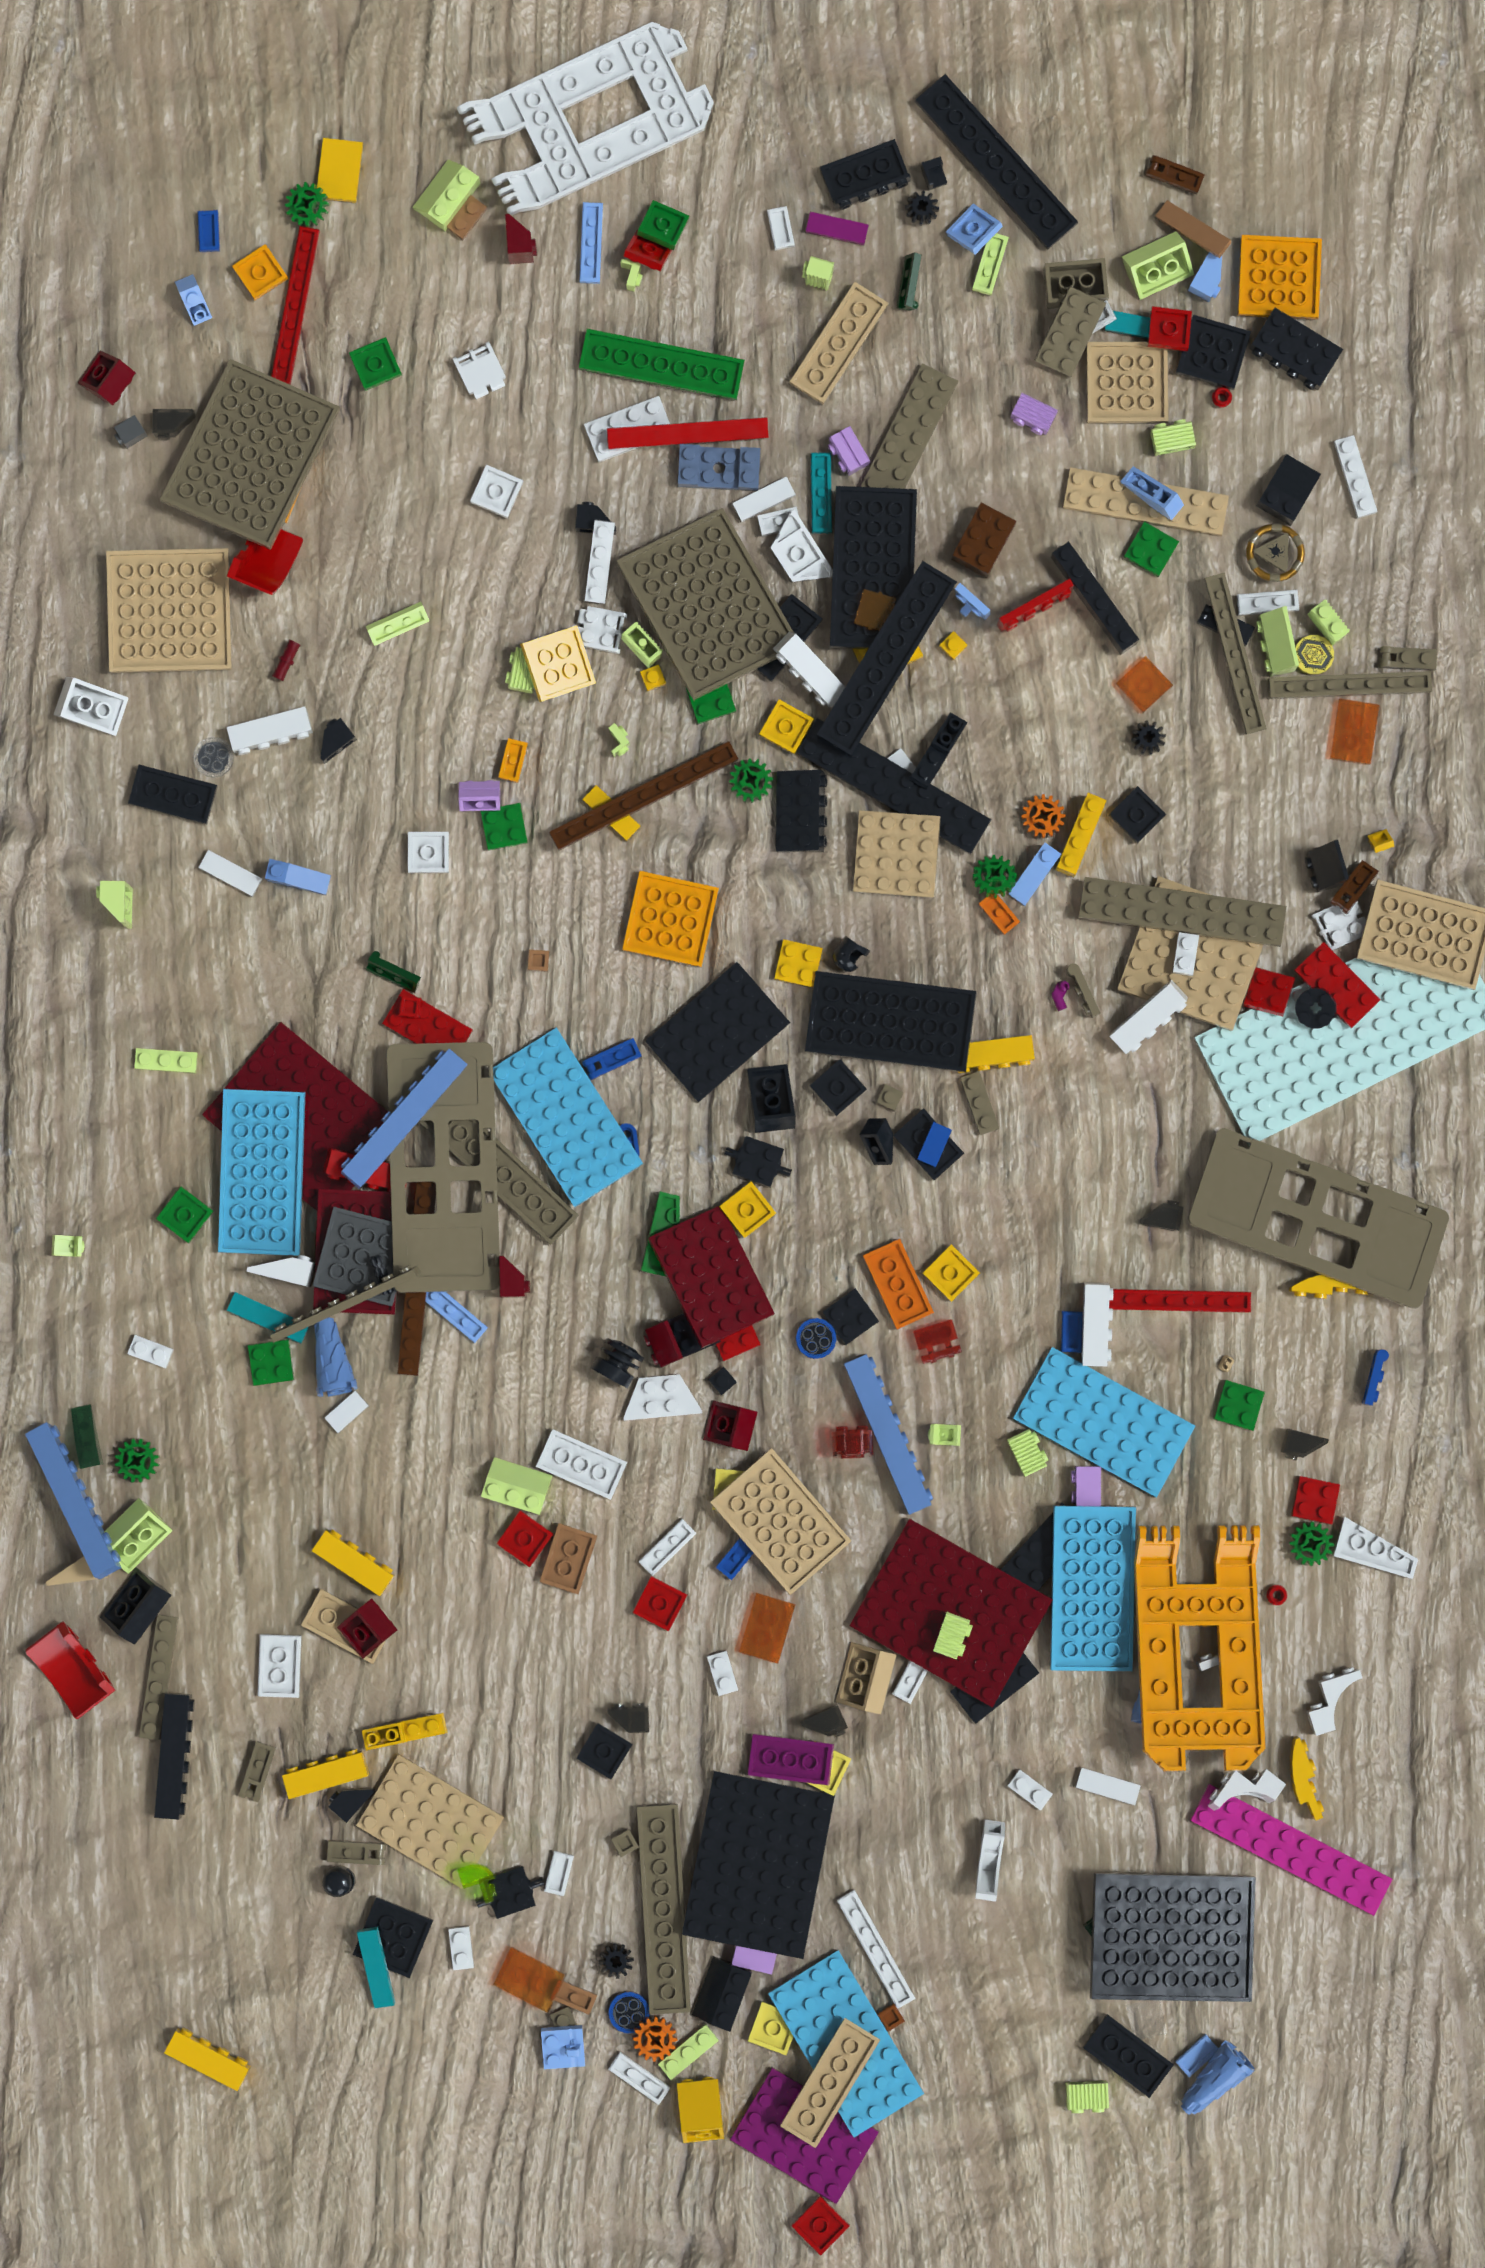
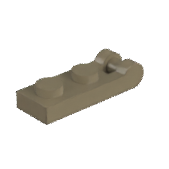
[1380,646,1437,671]
[1066,963,1100,1018]
[239,1741,276,1803]
[327,1840,386,1865]

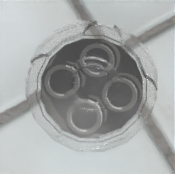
[193,737,234,778]

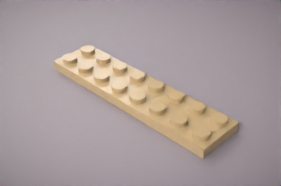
[1063,467,1229,536]

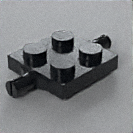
[724,1136,792,1188]
[476,1866,545,1919]

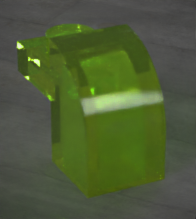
[457,1863,497,1904]

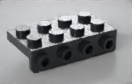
[820,139,911,210]
[1250,307,1343,390]
[776,770,828,853]

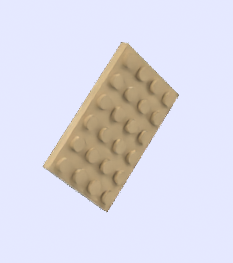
[1356,880,1485,990]
[710,1448,851,1595]
[356,1754,504,1889]

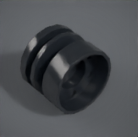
[591,1338,644,1389]

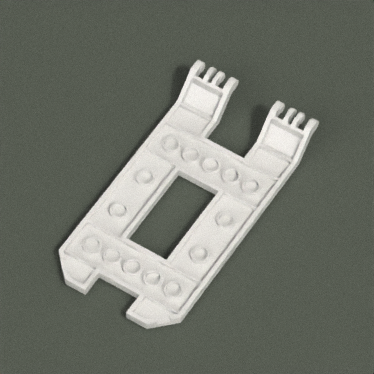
[457,22,714,216]

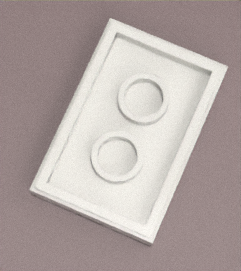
[258,1634,302,1698]

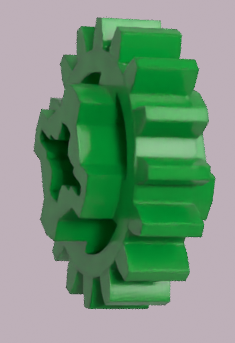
[285,182,330,227]
[729,758,773,803]
[972,855,1017,898]
[115,1439,160,1483]
[1289,1522,1334,1566]

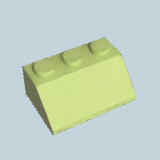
[413,160,481,231]
[1122,231,1194,300]
[1256,606,1299,677]
[96,881,133,929]
[481,1457,553,1515]
[104,1498,172,1574]

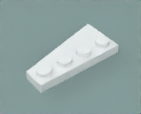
[1333,1517,1418,1579]

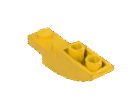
[1289,1275,1368,1299]
[362,1713,448,1751]
[1290,1736,1324,1821]

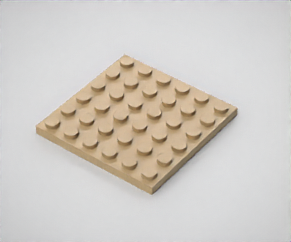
[106,548,232,673]
[1117,876,1263,1031]

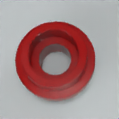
[1212,387,1232,408]
[1266,1585,1287,1605]

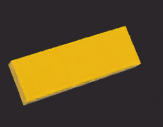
[582,785,641,841]

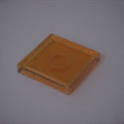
[1116,656,1173,713]

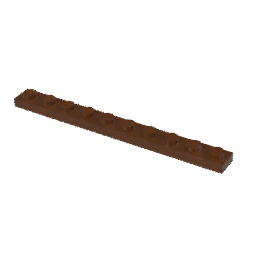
[549,741,738,851]
[397,1182,436,1376]

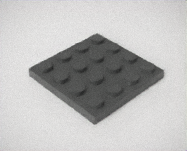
[313,1207,396,1306]

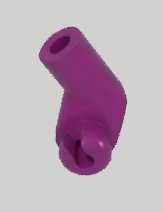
[1051,981,1070,1011]

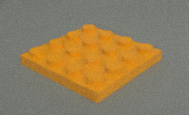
[1238,235,1322,320]
[622,871,719,968]

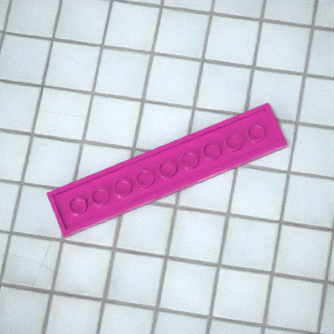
[1190,1783,1393,1916]

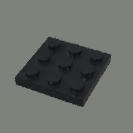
[1176,315,1251,390]
[353,1896,434,1978]

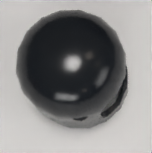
[832,936,870,972]
[322,1866,356,1897]

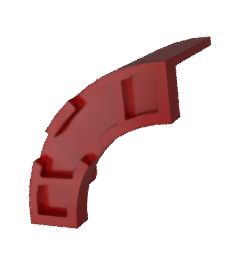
[227,529,303,595]
[25,1621,116,1719]

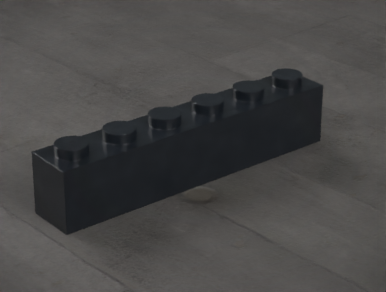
[1051,541,1139,655]
[154,1692,195,1820]

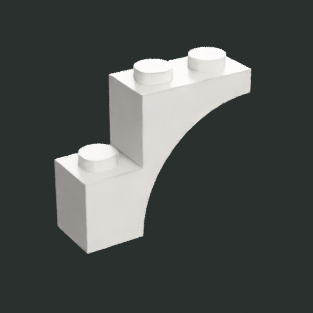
[1306,1667,1362,1736]
[1208,1769,1286,1811]
[975,1820,1005,1901]

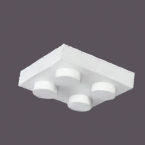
[470,465,524,519]
[408,832,449,873]

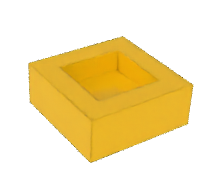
[939,631,968,660]
[640,664,666,692]
[1367,829,1394,853]

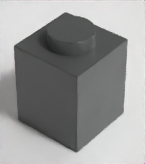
[114,415,147,449]

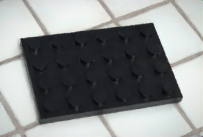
[645,962,791,1103]

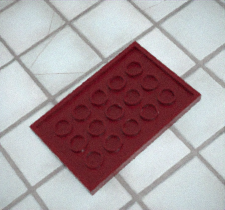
[313,1189,396,1315]
[648,1206,775,1349]

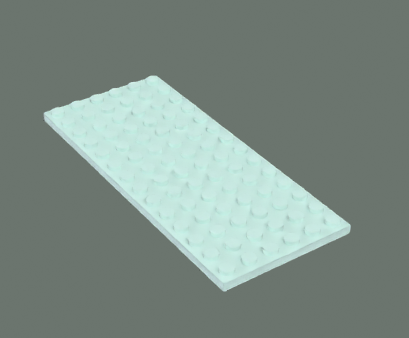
[1194,958,1485,1147]

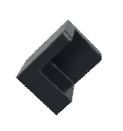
[921,156,947,190]

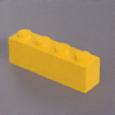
[1055,793,1107,878]
[958,1035,1035,1074]
[312,1529,395,1596]
[282,1749,370,1799]
[164,2028,251,2091]

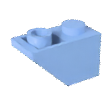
[175,274,212,326]

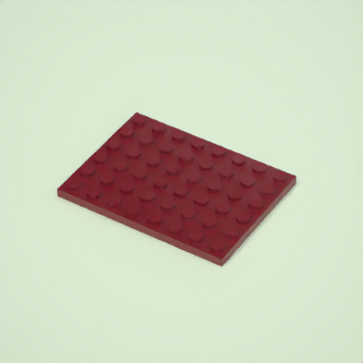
[202,1022,388,1211]
[849,1518,1053,1708]

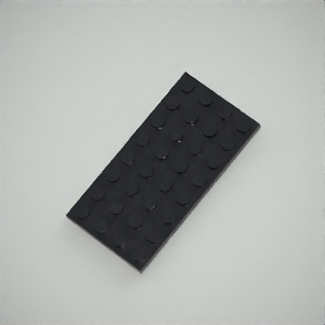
[830,486,917,649]
[805,971,977,1072]

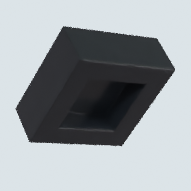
[709,1367,737,1396]

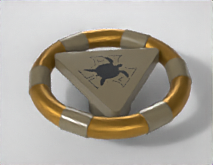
[1246,524,1305,582]

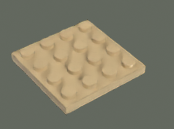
[1086,342,1168,423]
[853,810,941,898]

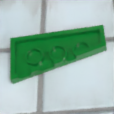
[640,1191,680,1277]

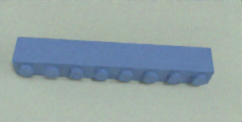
[341,1049,468,1189]
[844,1354,933,1515]
[25,1422,122,1579]

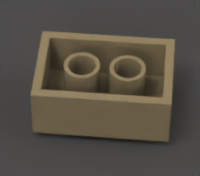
[1043,258,1109,309]

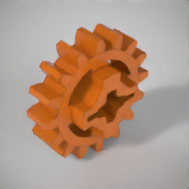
[1021,794,1066,839]
[632,2015,677,2062]

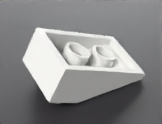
[54,677,128,736]
[247,1255,315,1287]

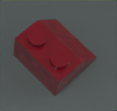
[505,214,537,264]
[78,350,136,405]
[499,1256,530,1298]
[643,1320,683,1368]
[703,1400,758,1451]
[337,1598,398,1659]

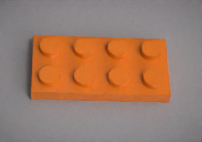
[863,1239,934,1330]

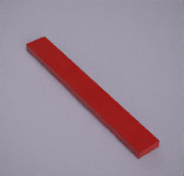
[271,226,320,385]
[607,417,769,449]
[1109,1289,1251,1313]

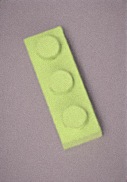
[972,233,1009,296]
[366,602,429,646]
[134,1048,198,1073]
[658,2024,719,2080]

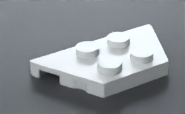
[770,510,833,582]
[624,1374,702,1421]

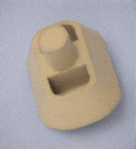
[1219,1355,1234,1372]

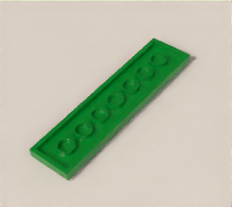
[579,329,745,401]

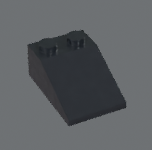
[1256,454,1321,526]
[1305,840,1349,893]
[747,1064,796,1133]

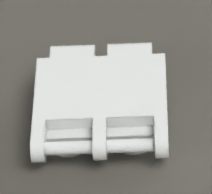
[452,341,506,399]
[577,606,627,654]
[1311,899,1366,951]

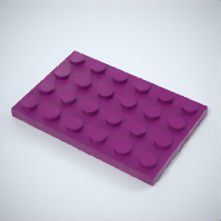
[730,2067,879,2204]

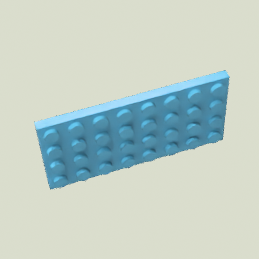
[493,1027,643,1208]
[218,1089,305,1256]
[1013,1347,1195,1498]
[1050,1505,1136,1671]
[768,1950,924,2137]

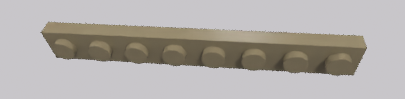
[1204,572,1267,735]
[1269,671,1432,699]
[270,1265,421,1343]

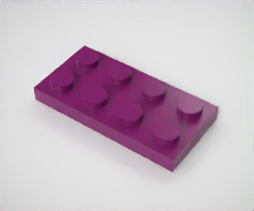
[748,1734,834,1786]

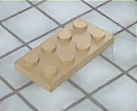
[301,1589,386,1664]

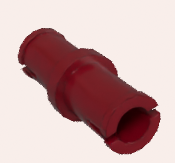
[272,639,301,682]

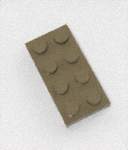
[1034,286,1107,377]

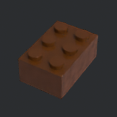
[951,502,1017,578]

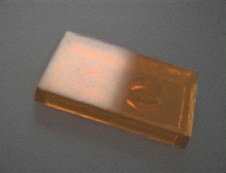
[1330,699,1379,765]
[739,1593,796,1664]
[493,1947,566,2013]

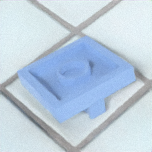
[946,204,1003,255]
[955,583,990,620]
[541,2025,585,2069]

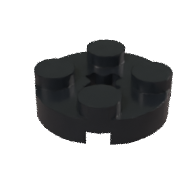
[1295,987,1337,1029]

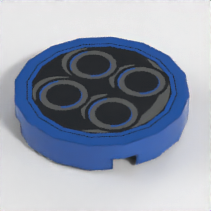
[796,1318,837,1359]
[609,1991,650,2033]

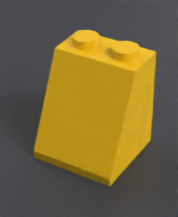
[677,2077,724,2143]

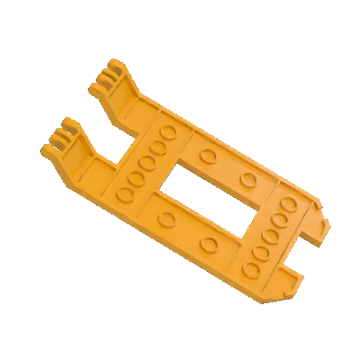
[1134,1525,1266,1771]

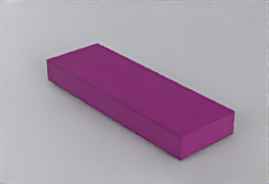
[806,212,869,245]

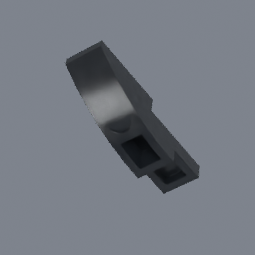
[909,712,968,790]

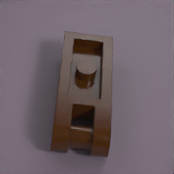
[1145,155,1205,195]
[1330,860,1379,914]

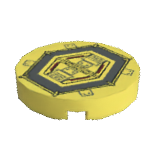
[1295,635,1334,675]

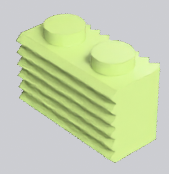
[802,256,834,291]
[1150,419,1196,456]
[1307,600,1350,646]
[621,622,663,668]
[505,647,534,694]
[1006,1429,1049,1477]
[933,1612,973,1659]
[1065,2081,1109,2113]

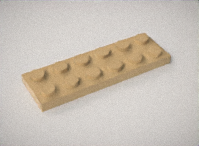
[790,282,889,405]
[780,2017,880,2148]

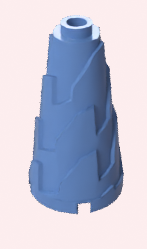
[314,1317,358,1397]
[1181,2040,1255,2115]

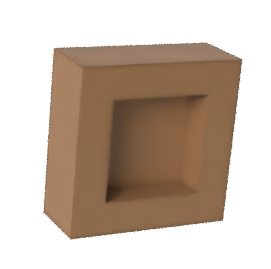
[528,949,550,972]

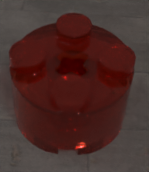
[831,1425,874,1459]

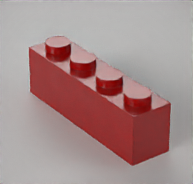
[323,1147,409,1192]

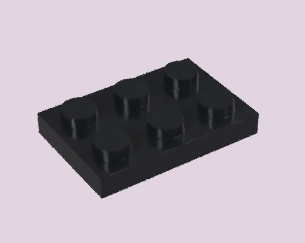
[893,1108,964,1181]

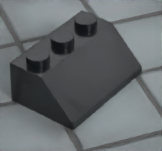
[100,1567,171,1645]
[692,1956,752,2032]

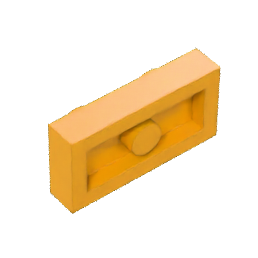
[498,738,528,783]

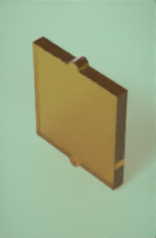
[854,589,896,631]

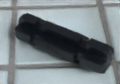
[370,1255,394,1295]

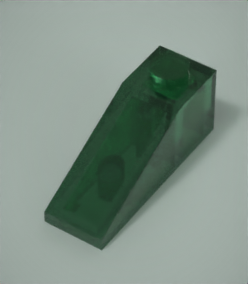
[71,1404,104,1469]

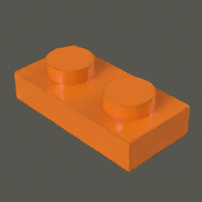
[978,894,1020,935]

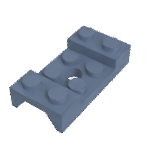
[678,444,760,491]

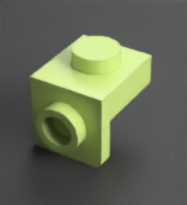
[620,258,643,292]
[608,723,630,757]
[51,1235,85,1257]
[928,1424,961,1446]

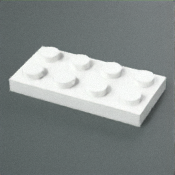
[584,396,670,463]
[536,1429,627,1500]

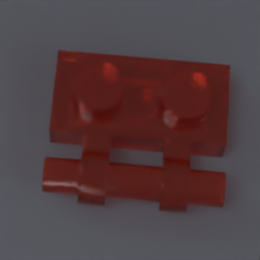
[913,1319,962,1364]

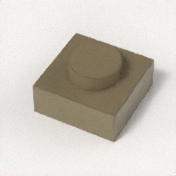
[876,1084,903,1111]
[611,1829,639,1857]
[550,2006,577,2027]

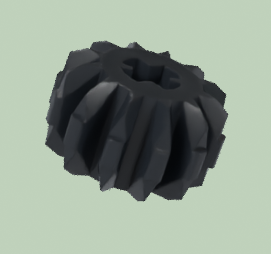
[905,190,939,226]
[1131,721,1166,756]
[599,1943,634,1979]

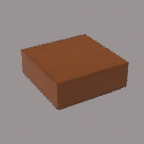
[877,2003,905,2032]

